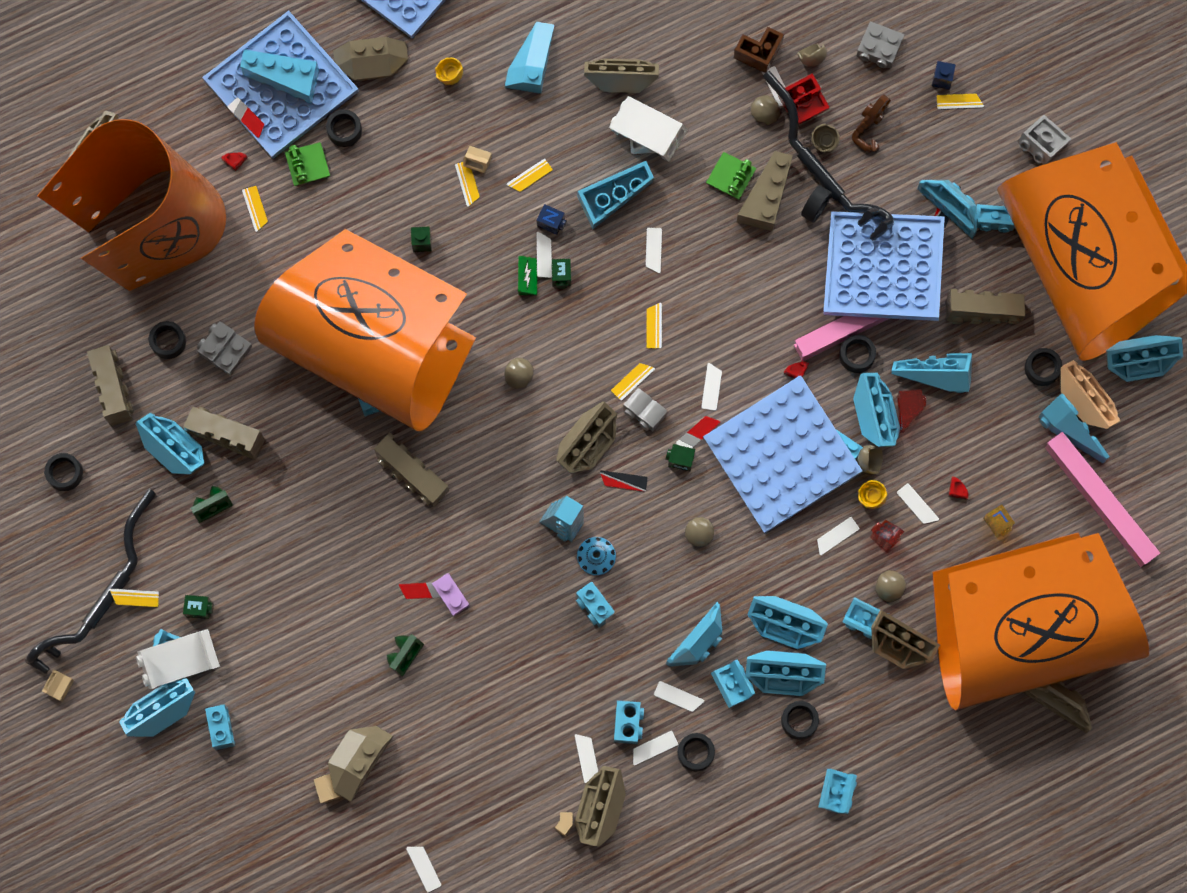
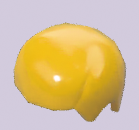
[435,58,463,85]
[858,480,887,509]

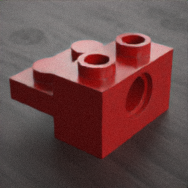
[778,73,830,125]

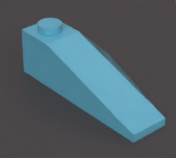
[505,22,554,94]
[891,353,972,393]
[1039,393,1110,463]

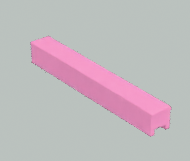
[794,316,890,362]
[1045,432,1160,567]

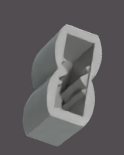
[623,388,667,432]

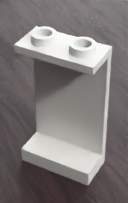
[609,96,688,162]
[136,629,220,689]

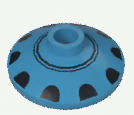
[577,537,616,575]

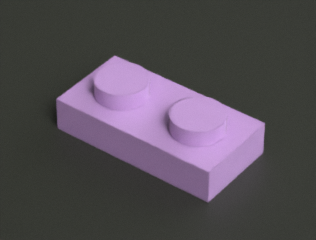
[432,573,470,617]

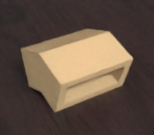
[463,146,492,173]
[42,670,74,702]
[314,774,341,803]
[555,812,573,837]

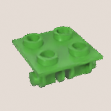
[285,142,330,186]
[706,152,756,200]

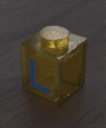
[983,504,1015,537]

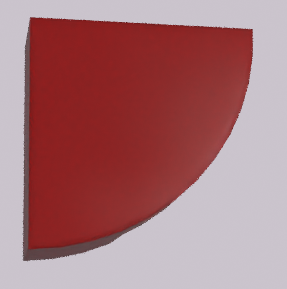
[221,152,248,171]
[784,362,809,379]
[948,476,968,500]

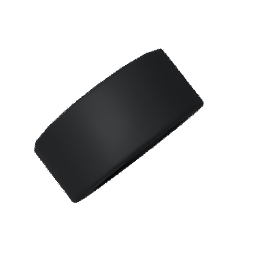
[326,109,362,147]
[801,185,832,223]
[148,321,186,359]
[839,335,876,373]
[1024,348,1062,386]
[44,453,83,491]
[781,701,819,740]
[677,733,715,772]

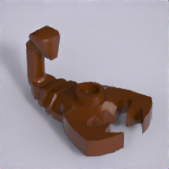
[852,94,891,152]

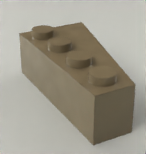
[737,151,793,231]
[946,289,1025,324]
[87,345,134,426]
[183,407,265,460]
[374,432,449,507]

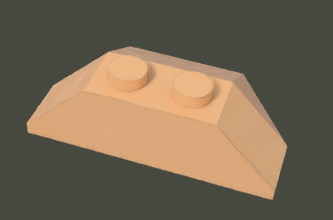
[1061,360,1120,429]

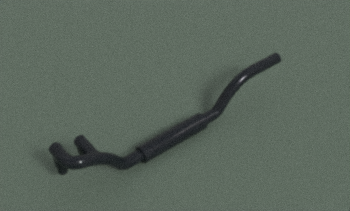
[763,71,894,241]
[25,489,156,674]

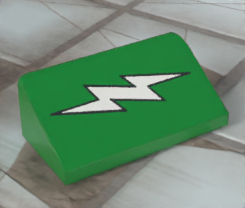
[518,256,537,295]

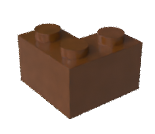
[734,27,784,73]

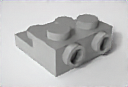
[856,21,904,69]
[1017,115,1071,165]
[197,321,252,375]

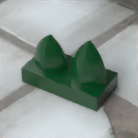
[191,486,234,523]
[387,634,424,677]

